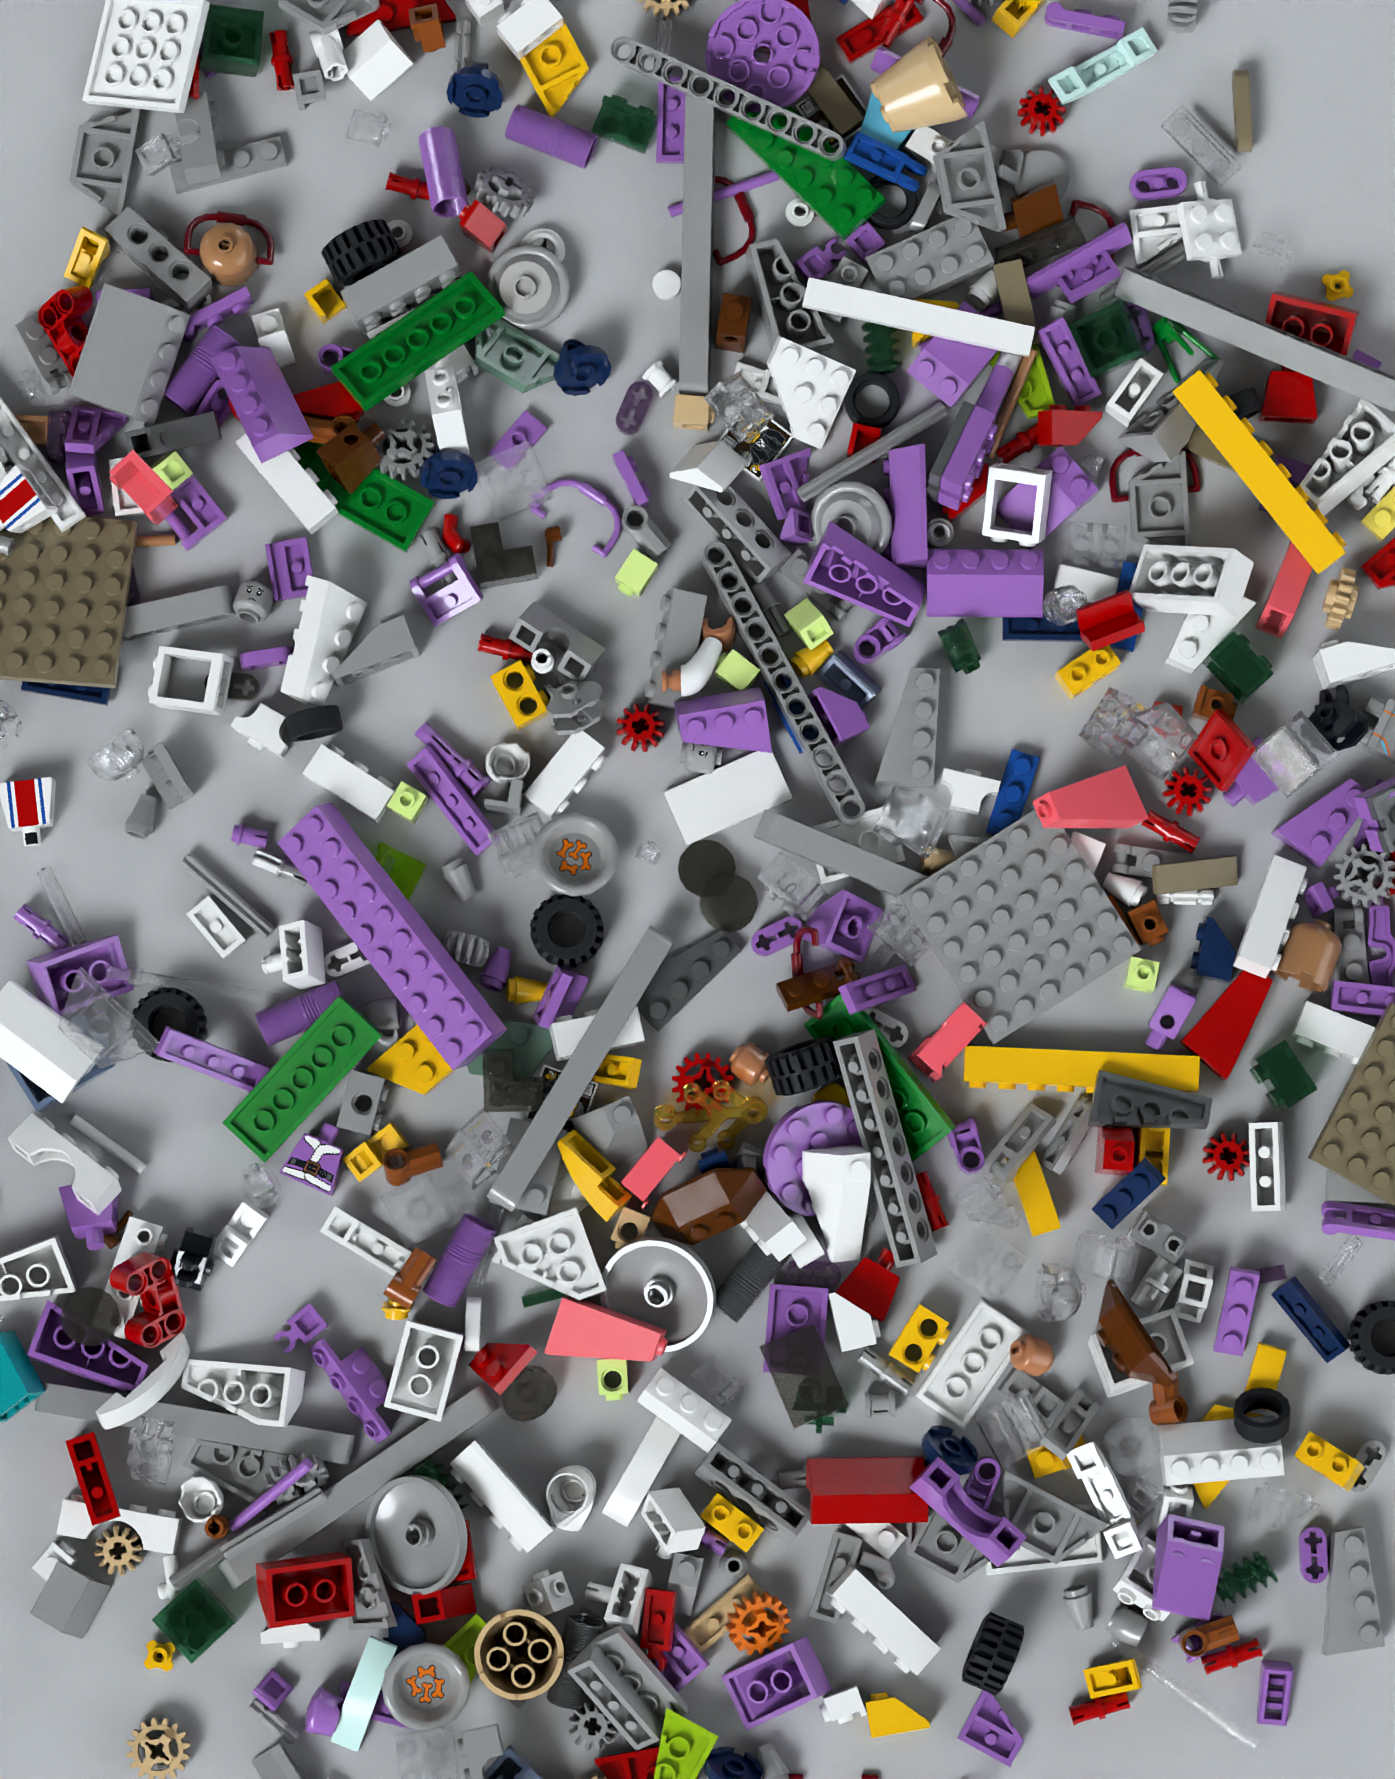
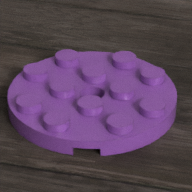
[705,0,821,113]
[763,1100,863,1217]

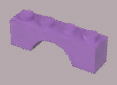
[909,1457,1027,1567]

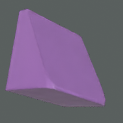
[779,508,813,546]

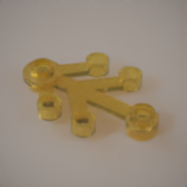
[653,1080,768,1153]

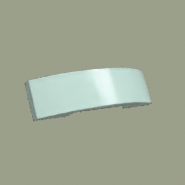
[1048,27,1158,104]
[331,1635,398,1752]

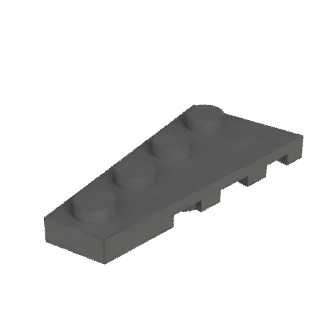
[635,930,742,1032]
[1088,1070,1212,1129]

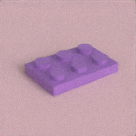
[763,1284,829,1377]

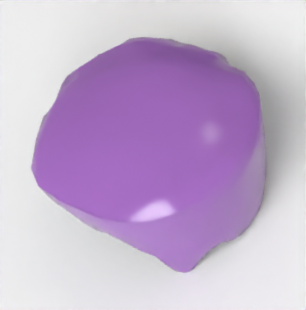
[305,1686,344,1737]

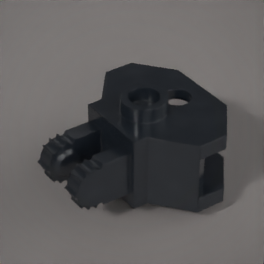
[1302,685,1368,753]
[170,1227,216,1291]

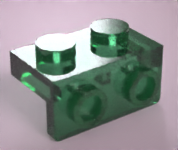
[591,95,657,154]

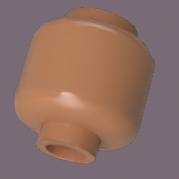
[729,1042,770,1086]
[1009,1334,1054,1376]

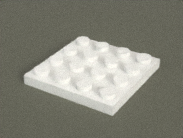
[82,0,210,113]

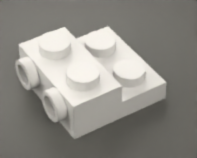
[1113,1536,1170,1622]

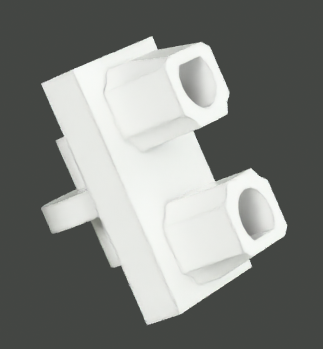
[1130,1255,1183,1315]

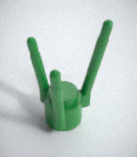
[1152,317,1220,383]

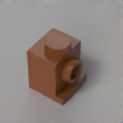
[408,3,446,52]
[1191,685,1238,721]
[1126,900,1169,947]

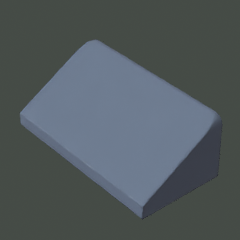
[816,650,882,710]

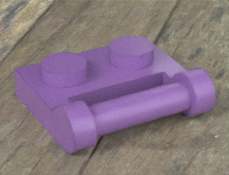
[165,474,228,551]
[409,553,484,627]

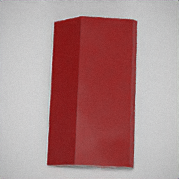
[806,1456,929,1524]

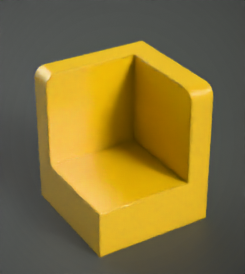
[304,278,346,325]

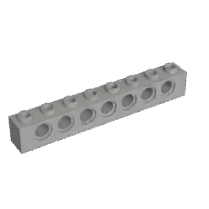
[833,1029,938,1268]

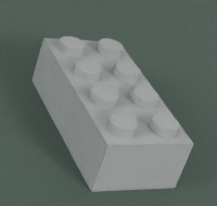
[864,217,994,300]
[340,235,461,334]

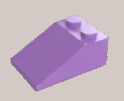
[906,301,999,407]
[996,446,1099,550]
[27,934,134,1017]
[721,1636,832,1731]

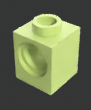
[150,451,193,490]
[615,549,658,597]
[784,598,834,650]
[715,649,760,691]
[387,781,429,824]
[1123,956,1160,993]
[597,1359,629,1401]

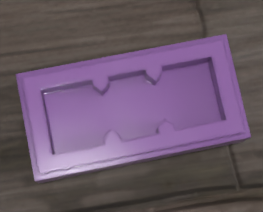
[488,410,548,473]

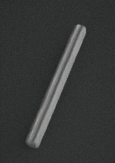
[796,402,949,502]

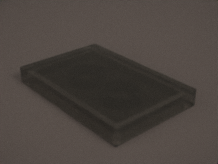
[759,1324,849,1429]

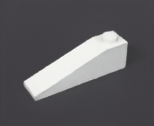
[802,1145,871,1263]
[181,1359,306,1427]

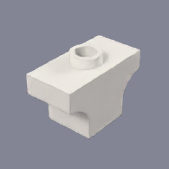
[905,127,953,173]
[230,703,289,758]
[940,768,1001,815]
[1173,1259,1214,1324]
[260,1623,323,1648]

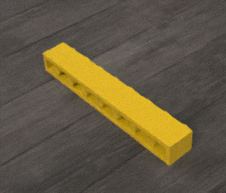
[1172,370,1347,575]
[962,1046,1200,1094]

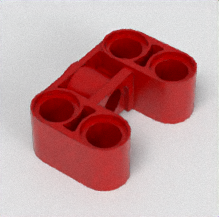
[38,285,93,377]
[109,1251,186,1348]

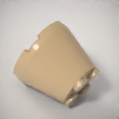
[870,36,968,133]
[474,1609,564,1700]

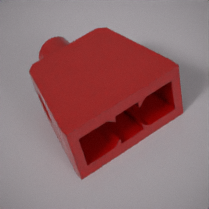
[1259,365,1317,424]
[835,1248,900,1322]

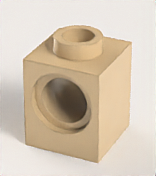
[673,394,715,431]
[610,1206,651,1249]

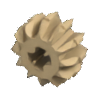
[94,1525,144,1576]

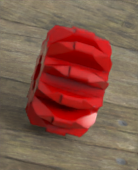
[1017,86,1066,137]
[616,703,665,753]
[1162,767,1212,817]
[1202,1132,1250,1181]

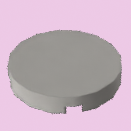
[1013,150,1069,201]

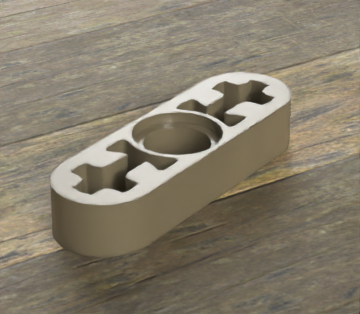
[1232,69,1253,152]

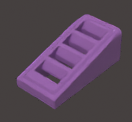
[1256,1660,1293,1726]

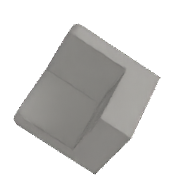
[292,69,327,110]
[990,144,1024,185]

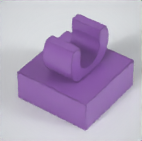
[1302,881,1340,919]

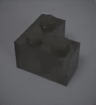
[470,522,538,589]
[482,1048,546,1112]

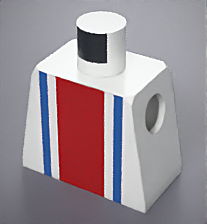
[0,465,59,533]
[0,777,56,846]

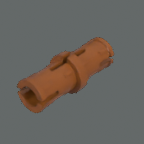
[204,1515,230,1539]

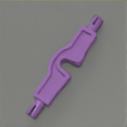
[1367,896,1395,1019]

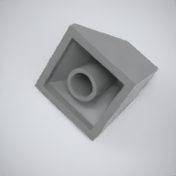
[571,1095,648,1165]

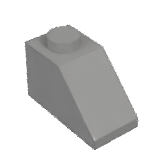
[666,1552,704,1616]

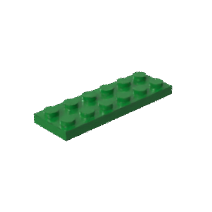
[726,106,886,240]
[331,271,506,412]
[293,441,435,553]
[803,994,956,1162]
[222,995,383,1163]

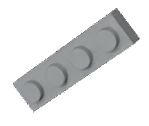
[169,136,288,194]

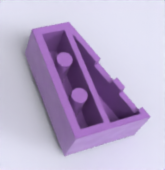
[674,687,772,753]
[1272,778,1367,868]

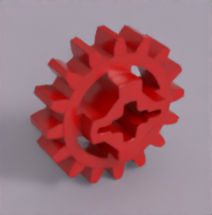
[671,1052,734,1116]

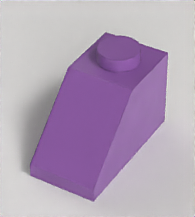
[65,451,105,515]
[807,686,870,747]

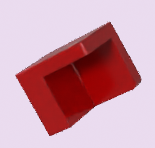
[847,423,882,463]

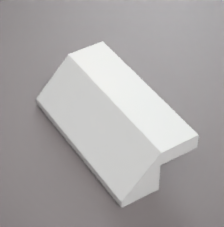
[0,979,105,1103]

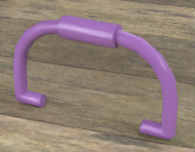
[531,479,621,558]

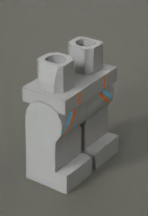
[1360,697,1395,764]

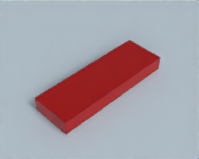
[835,0,924,64]

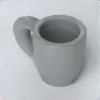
[363,997,402,1047]
[1106,1603,1150,1648]

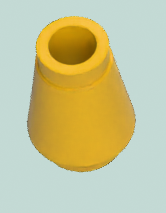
[789,640,834,678]
[506,976,548,1005]

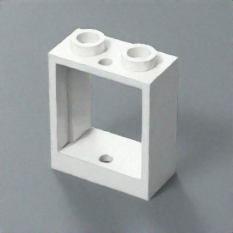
[425,366,470,455]
[982,462,1053,547]
[148,646,234,716]

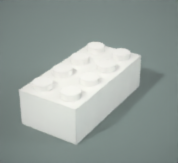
[1129,544,1254,616]

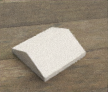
[342,19,414,101]
[670,441,747,493]

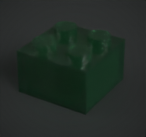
[199,4,264,77]
[1068,300,1149,379]
[1203,631,1274,705]
[1249,1040,1317,1112]
[152,1577,239,1664]

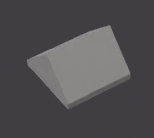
[30,1560,111,1639]

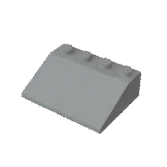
[68,283,190,425]

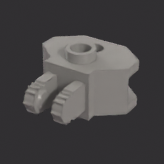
[542,675,606,735]

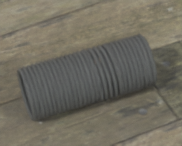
[715,1243,792,1323]
[547,1613,604,1710]

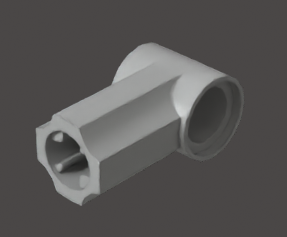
[621,505,672,561]

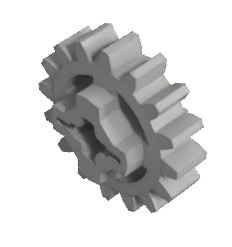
[472,166,535,219]
[375,418,435,480]
[1334,844,1395,908]
[264,1453,329,1506]

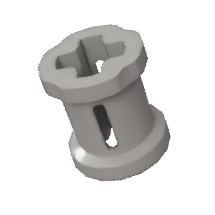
[865,1390,896,1418]

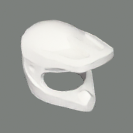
[546,1465,596,1531]

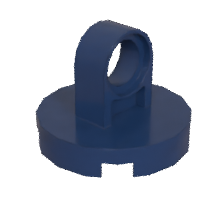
[446,61,505,118]
[553,339,611,396]
[420,445,477,499]
[922,1425,979,1475]
[704,1747,763,1779]

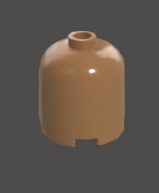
[199,223,259,287]
[1272,919,1342,993]

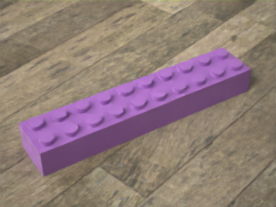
[277,803,508,1070]

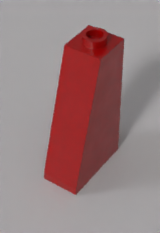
[1179,970,1273,1081]
[1095,1127,1135,1176]

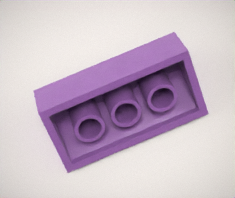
[210,346,314,464]
[883,444,928,569]
[926,549,1044,617]

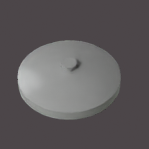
[599,1237,716,1352]
[366,1475,467,1595]

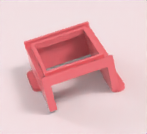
[109,450,178,526]
[907,1002,987,1083]
[620,1137,687,1210]

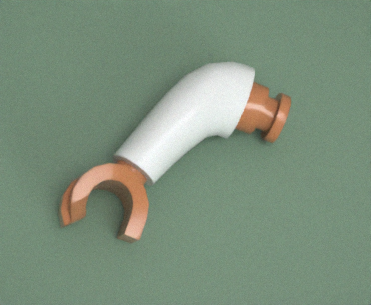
[662,616,736,697]

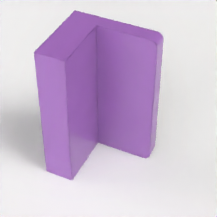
[533,965,588,1029]

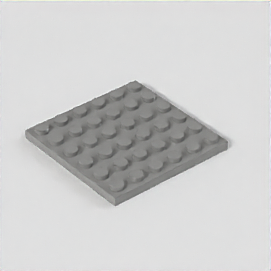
[899,809,1141,1044]

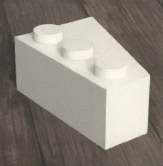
[1165,597,1257,674]

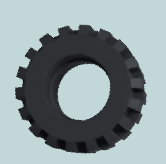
[321,219,401,286]
[530,894,604,968]
[131,987,208,1062]
[765,1037,842,1096]
[1348,1300,1395,1375]
[962,1612,1024,1695]

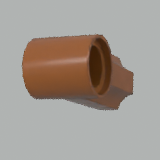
[303,415,357,444]
[383,1142,443,1187]
[383,1247,437,1310]
[1149,1371,1188,1426]
[1178,1615,1240,1657]

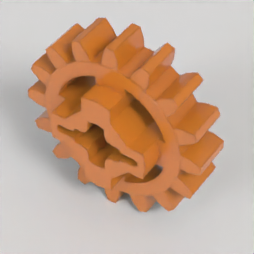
[725,1591,791,1656]

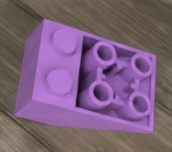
[1152,1514,1225,1621]

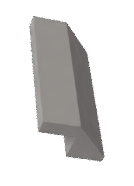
[567,1625,689,1751]

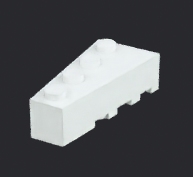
[1299,398,1395,516]

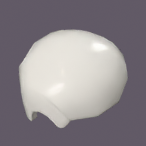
[485,743,531,785]
[178,1476,224,1523]

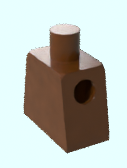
[1003,180,1068,241]
[716,293,753,353]
[316,423,386,494]

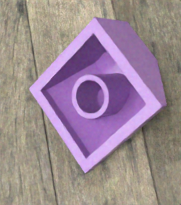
[802,890,883,964]

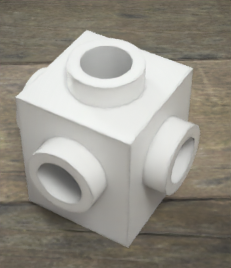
[523,1569,574,1616]

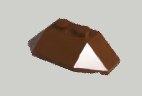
[650,1167,767,1246]
[1096,1278,1177,1387]

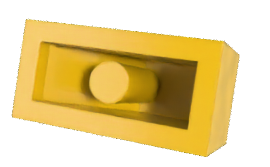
[865,1691,930,1738]

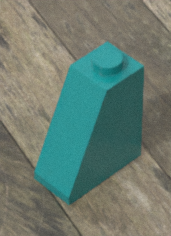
[0,1330,46,1423]

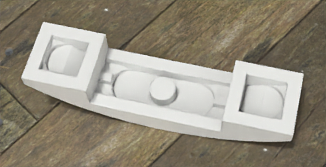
[320,1206,435,1292]
[96,1332,190,1430]
[602,1416,681,1527]
[1067,1441,1143,1559]

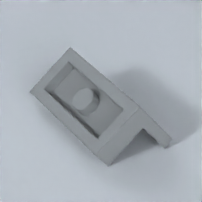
[484,779,525,816]
[252,1741,305,1779]

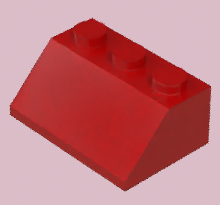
[1265,291,1359,356]
[256,1551,355,1628]

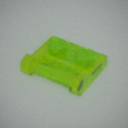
[375,842,427,901]

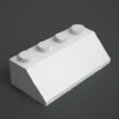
[1157,1415,1285,1486]
[450,1440,555,1553]

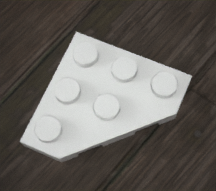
[767,336,856,450]
[493,1207,607,1301]

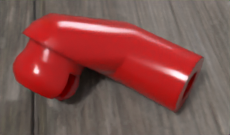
[442,514,471,554]

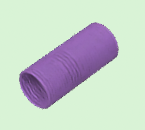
[505,104,598,169]
[419,126,468,218]
[164,325,241,414]
[255,979,344,1047]
[423,1213,496,1308]

